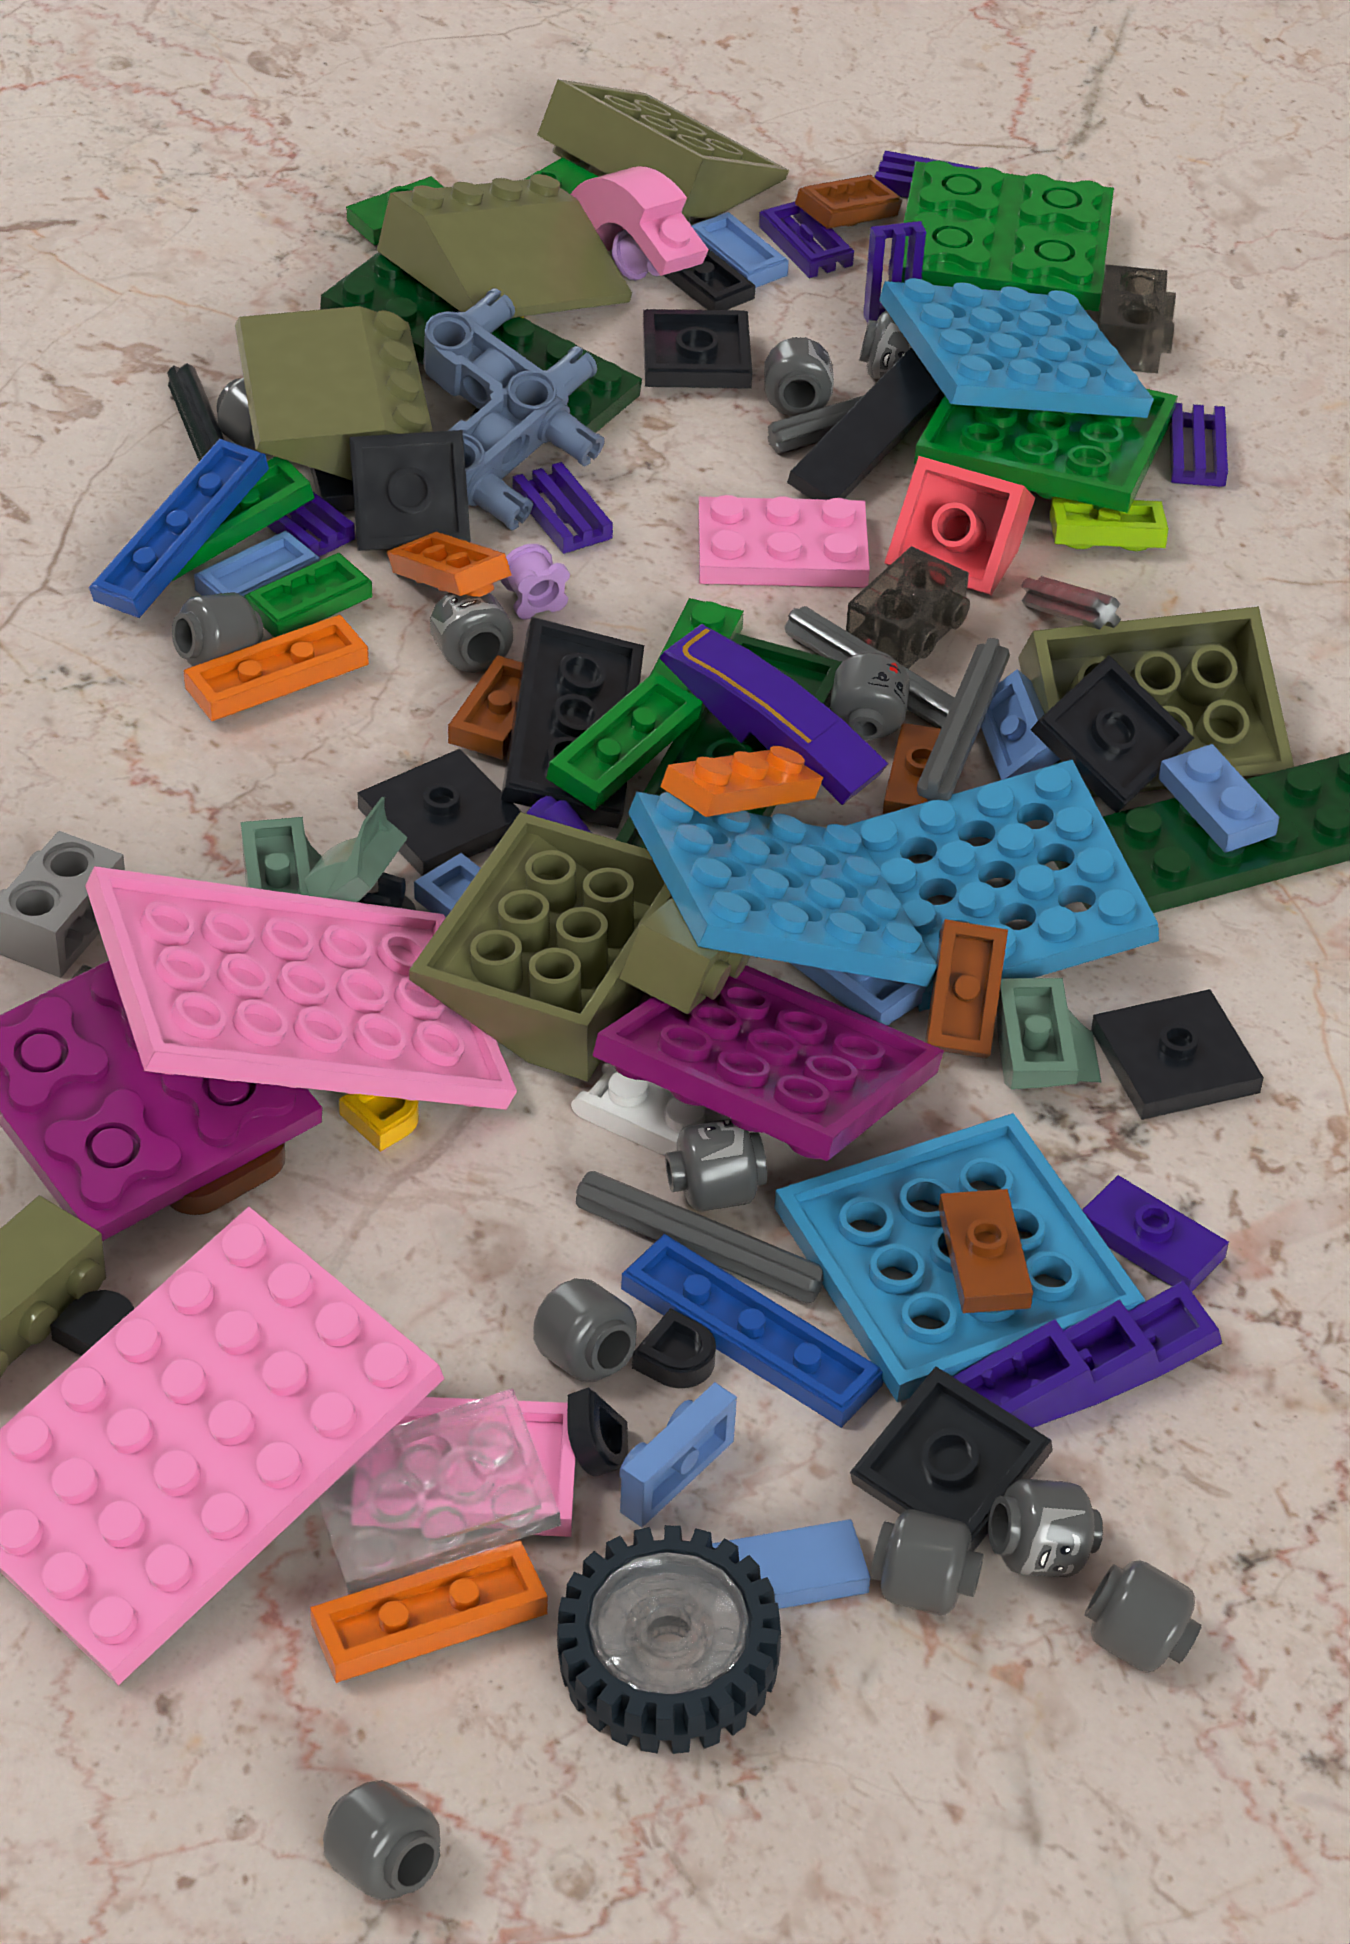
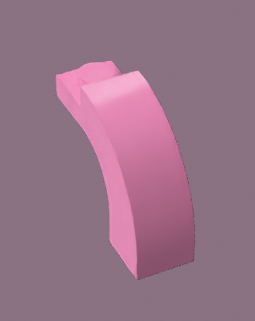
[571,166,709,276]

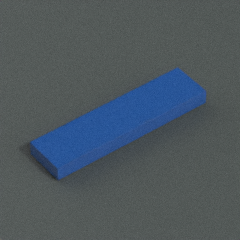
[89,439,269,618]
[621,1234,883,1428]

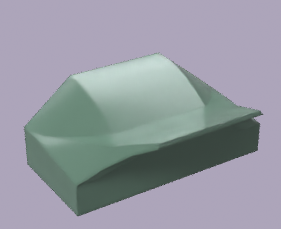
[305,797,407,902]
[240,817,322,896]
[997,978,1101,1089]

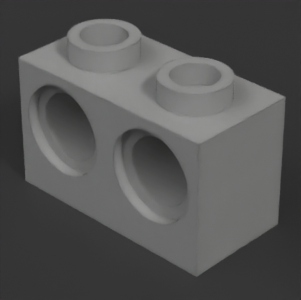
[0,831,125,978]

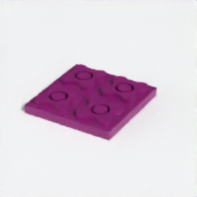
[0,960,323,1241]
[593,965,944,1161]

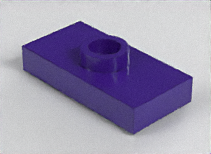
[1082,1175,1229,1291]

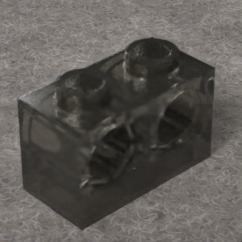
[1098,264,1176,374]
[846,546,970,669]

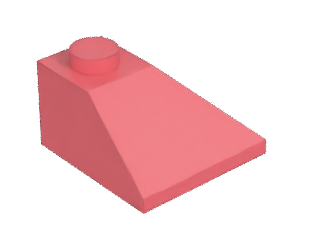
[884,456,1035,596]

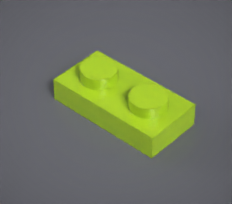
[1049,497,1168,551]

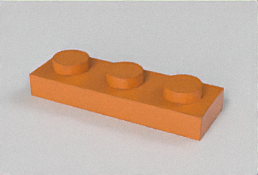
[387,532,512,597]
[184,614,369,721]
[660,746,824,817]
[310,1540,548,1683]

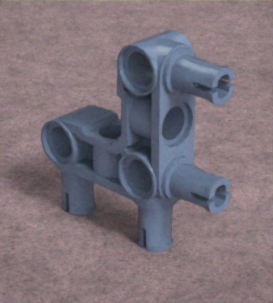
[423,288,605,531]

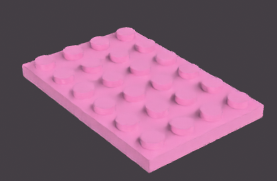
[85,866,517,1110]
[0,1206,444,1686]

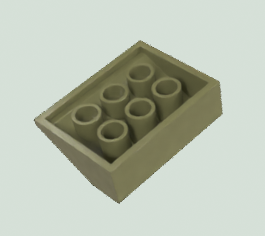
[537,79,789,222]
[377,174,632,318]
[235,306,433,480]
[1018,606,1294,798]
[409,812,672,1082]

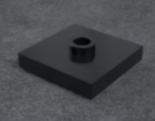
[643,309,752,388]
[349,430,471,551]
[1031,655,1194,813]
[357,748,522,876]
[1091,989,1264,1120]
[850,1366,1053,1551]

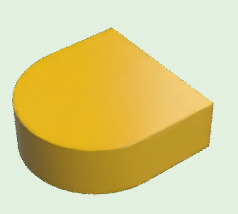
[339,1094,419,1152]

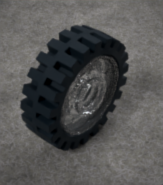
[557,1525,781,1754]

